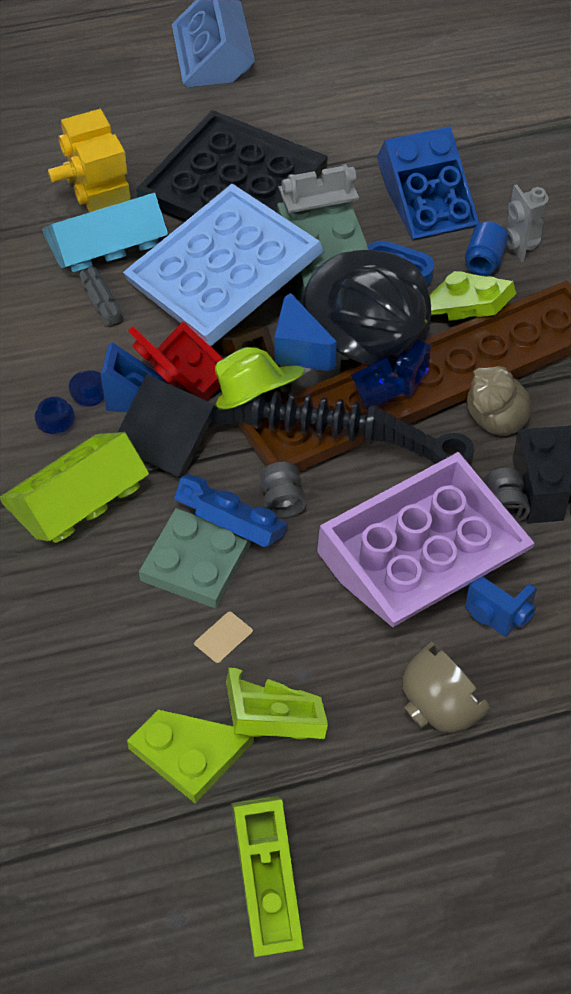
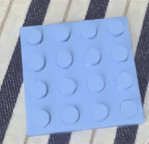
[123,184,324,346]

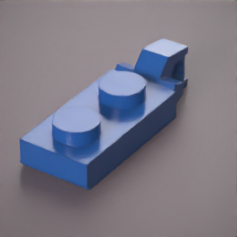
[174,474,288,547]

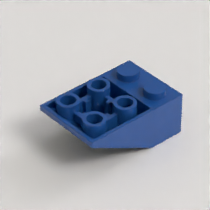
[377,126,479,240]

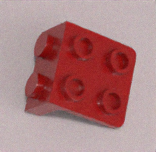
[128,322,224,401]

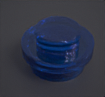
[69,370,104,407]
[35,397,75,434]

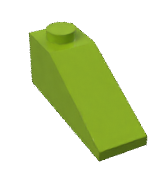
[231,796,304,957]

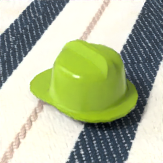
[215,347,305,409]

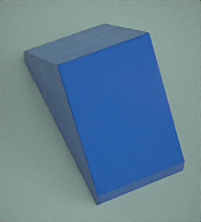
[274,294,337,371]
[101,342,171,412]

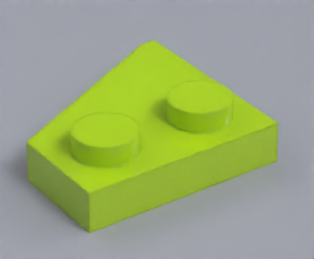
[430,271,517,321]
[226,667,328,739]
[127,710,254,803]

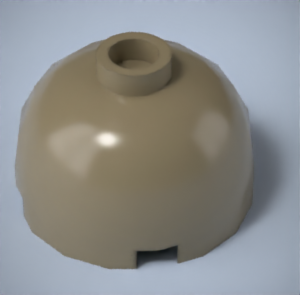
[403,642,491,733]

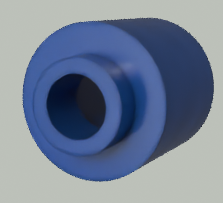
[465,222,508,276]

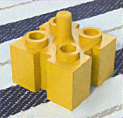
[48,109,130,213]

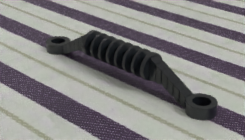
[208,391,474,466]

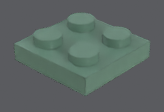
[139,508,251,609]

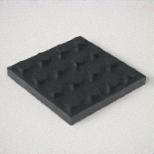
[136,110,328,220]

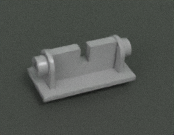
[279,164,359,213]
[505,184,549,262]

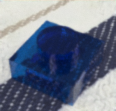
[394,339,431,397]
[351,357,403,410]

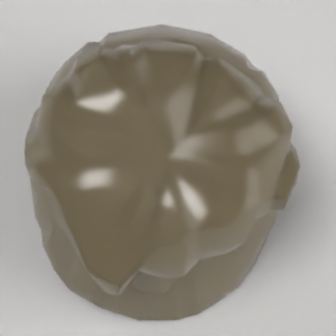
[467,366,532,436]

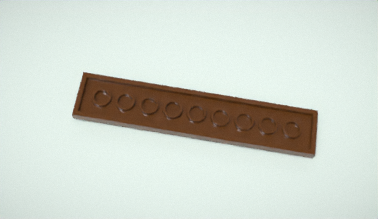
[239,280,571,471]

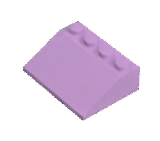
[317,452,535,627]

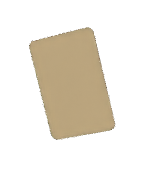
[194,612,253,663]

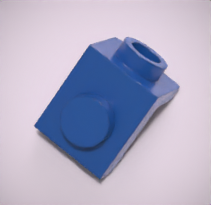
[465,576,537,637]

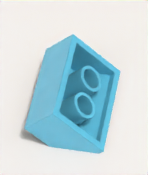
[42,193,168,272]

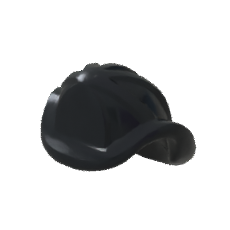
[303,250,431,370]

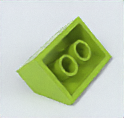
[0,432,149,543]

